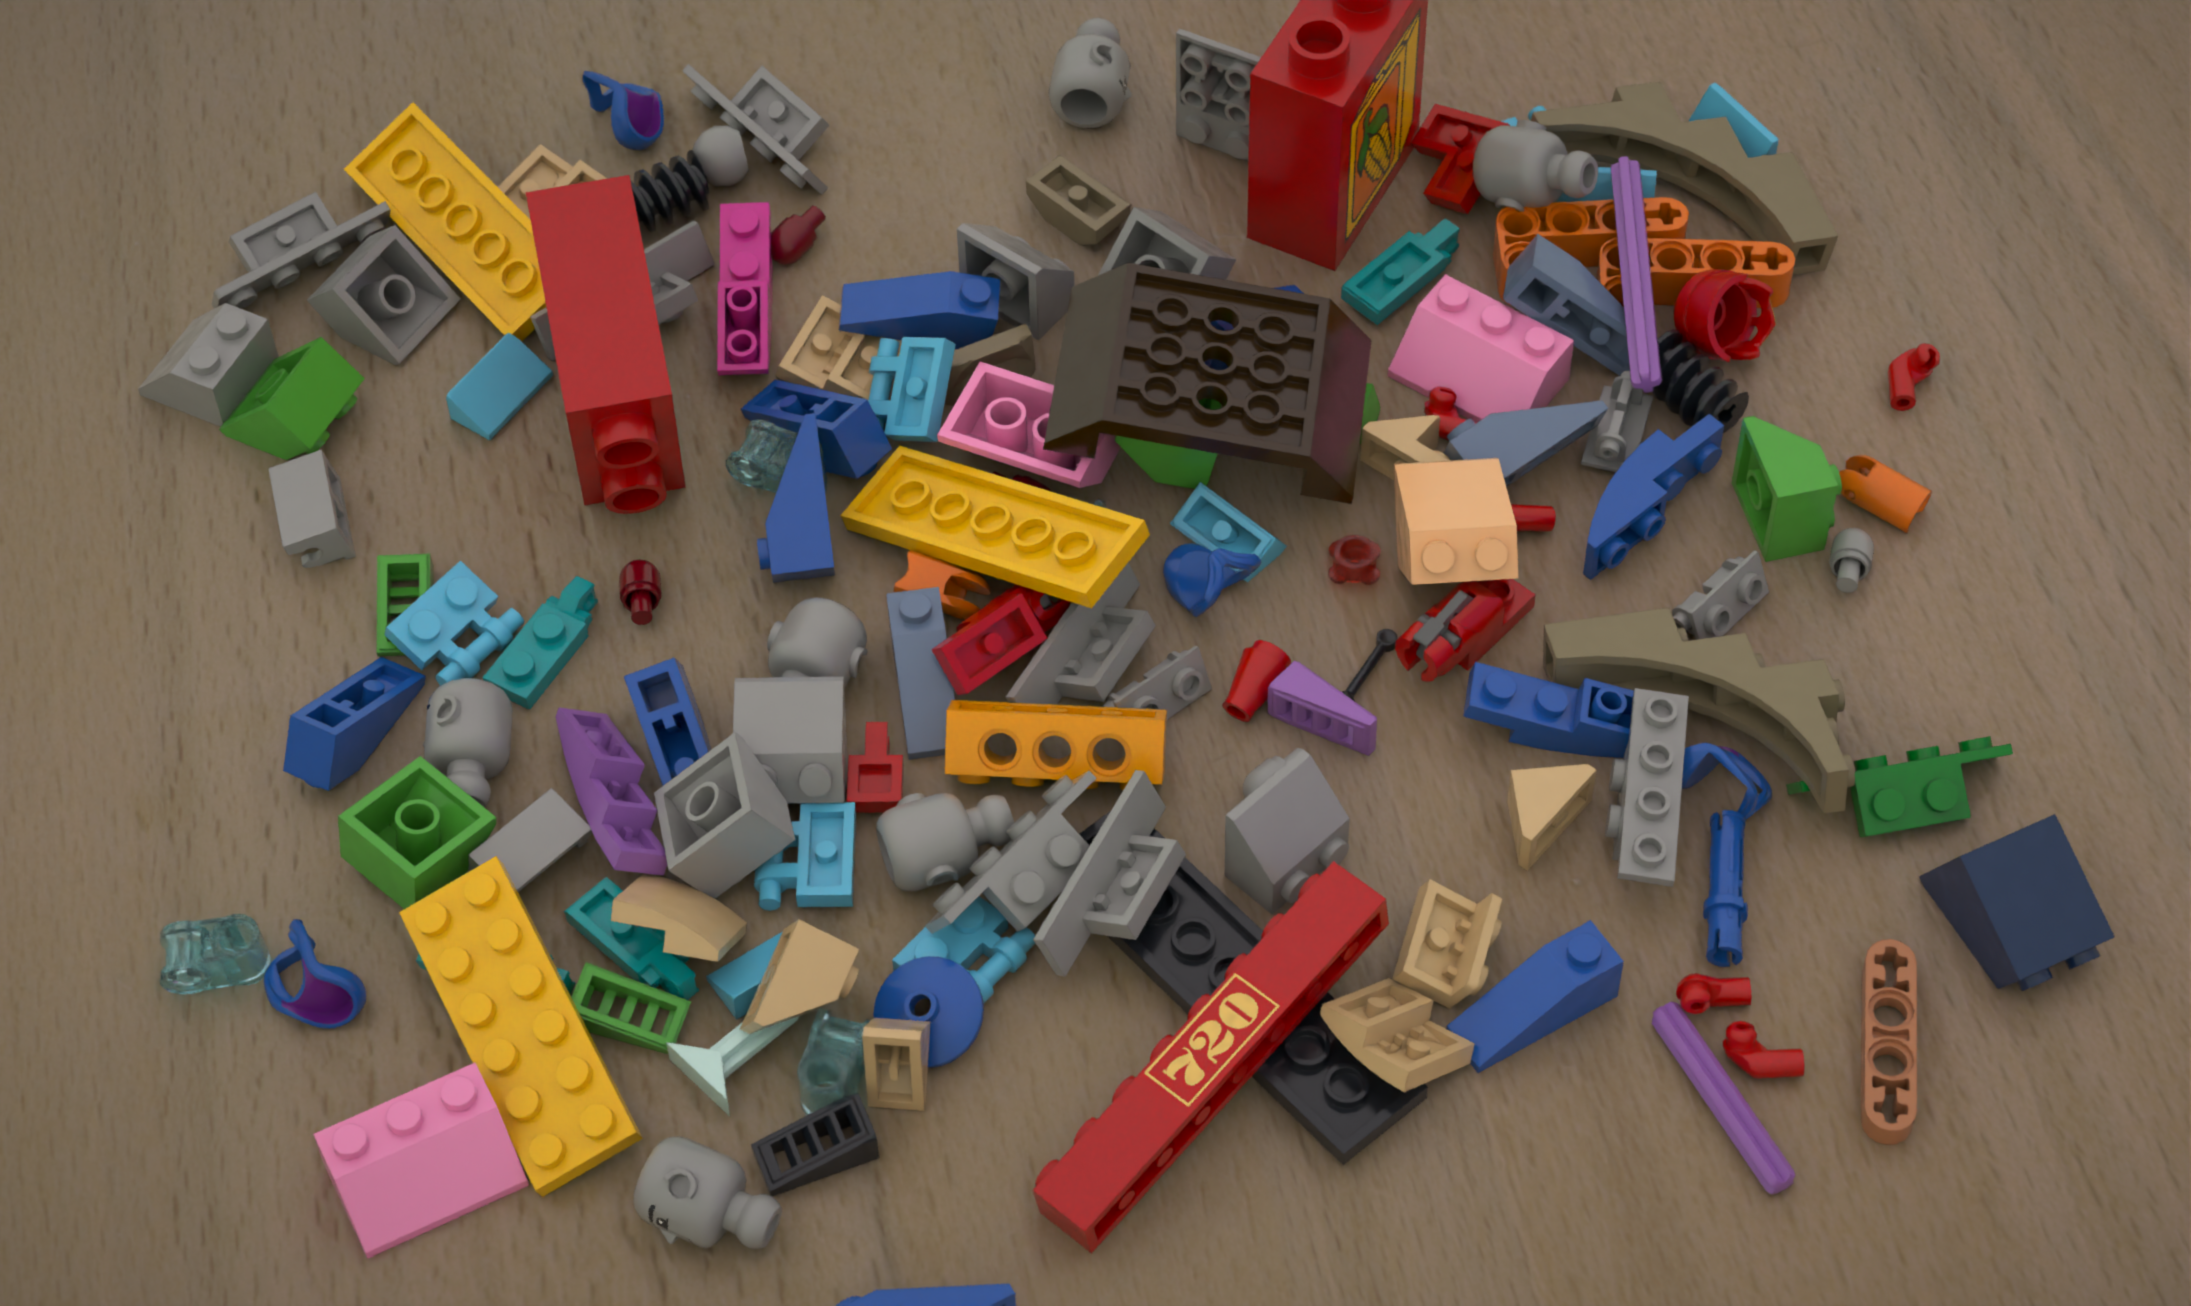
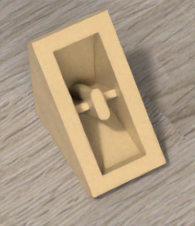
[1507,764,1597,871]
[862,1018,931,1111]

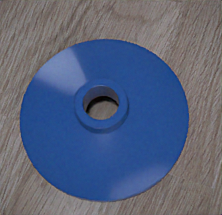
[873,956,984,1068]

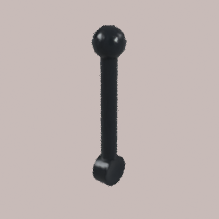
[1341,629,1398,701]

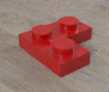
[1411,104,1510,214]

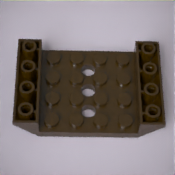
[1043,263,1372,504]

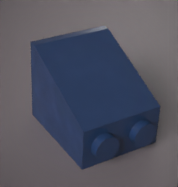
[1919,814,2115,991]

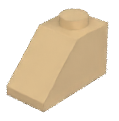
[740,919,859,1034]

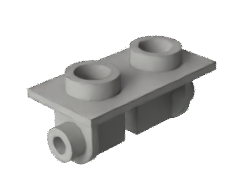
[1581,371,1653,472]
[1672,550,1769,640]
[1101,645,1212,719]

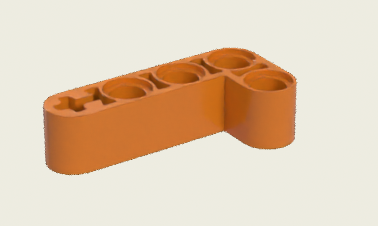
[1493,197,1689,306]
[1596,238,1795,308]

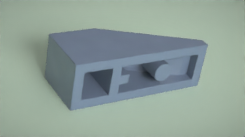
[1503,234,1630,376]
[1444,400,1609,487]
[886,587,955,760]

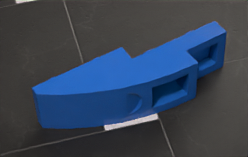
[1583,414,1724,580]
[1463,662,1634,758]

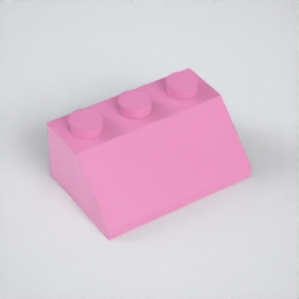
[1388,274,1574,423]
[937,362,1121,488]
[313,1063,529,1259]

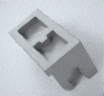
[268,450,356,568]
[468,788,592,892]

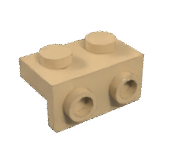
[1392,879,1502,1009]

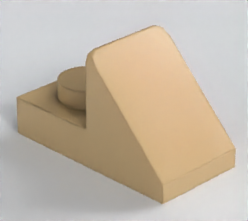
[1360,415,1450,480]

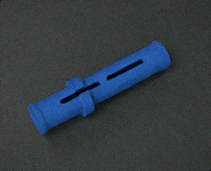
[1703,810,1748,967]

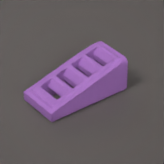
[1268,661,1377,756]

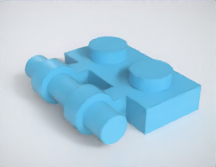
[868,337,956,442]
[384,560,524,685]
[754,802,856,911]
[892,896,1036,1003]

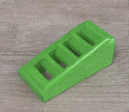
[376,554,434,657]
[572,962,691,1054]

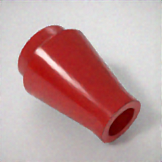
[1222,640,1291,722]

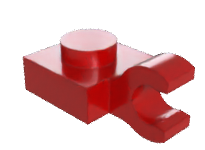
[847,722,904,813]

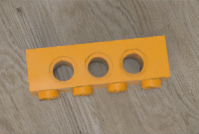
[945,700,1167,790]

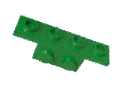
[1786,736,2013,838]

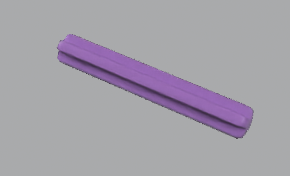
[1652,1002,1795,1195]

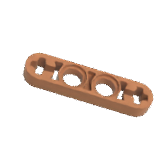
[1861,939,1917,1145]

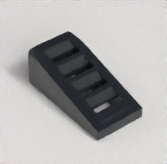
[751,1092,879,1197]

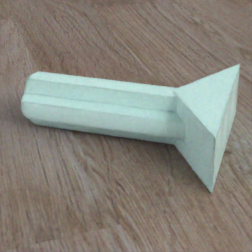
[666,1016,799,1117]

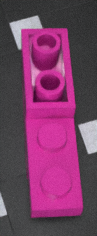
[717,202,773,375]

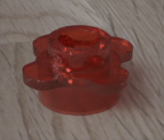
[1328,535,1381,585]

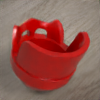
[1673,269,1776,363]

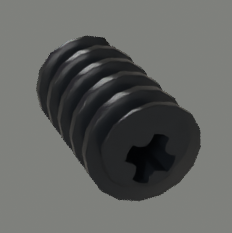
[631,150,709,232]
[1652,329,1749,433]

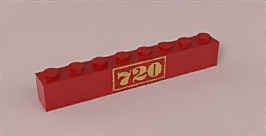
[1032,861,1389,1254]

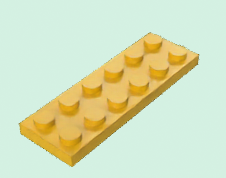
[344,102,546,341]
[840,445,1150,609]
[399,856,643,1197]

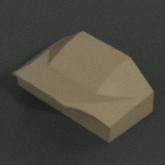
[1026,155,1131,245]
[944,323,1036,406]

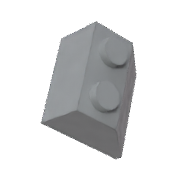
[1098,207,1236,280]
[957,223,1075,340]
[307,225,461,365]
[138,303,279,427]
[733,676,848,804]
[654,732,795,899]
[1224,749,1350,915]

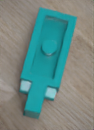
[1341,218,1460,325]
[482,576,598,710]
[564,877,699,1000]

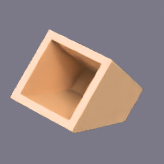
[1393,458,1519,585]

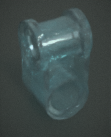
[725,419,829,493]
[160,914,272,995]
[797,1008,871,1115]

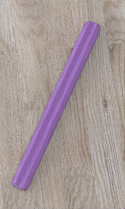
[1611,156,1662,393]

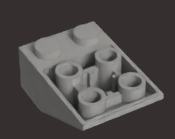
[1176,28,1261,161]

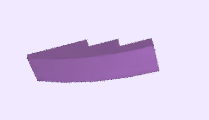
[556,707,667,876]

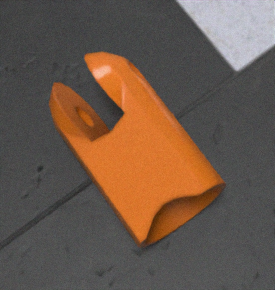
[1839,455,1932,533]
[894,550,991,620]

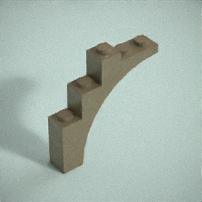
[1531,82,1838,275]
[1543,608,1855,814]

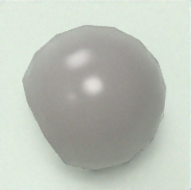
[692,126,749,187]

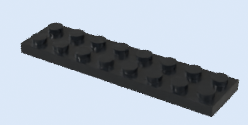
[1079,811,1428,1165]

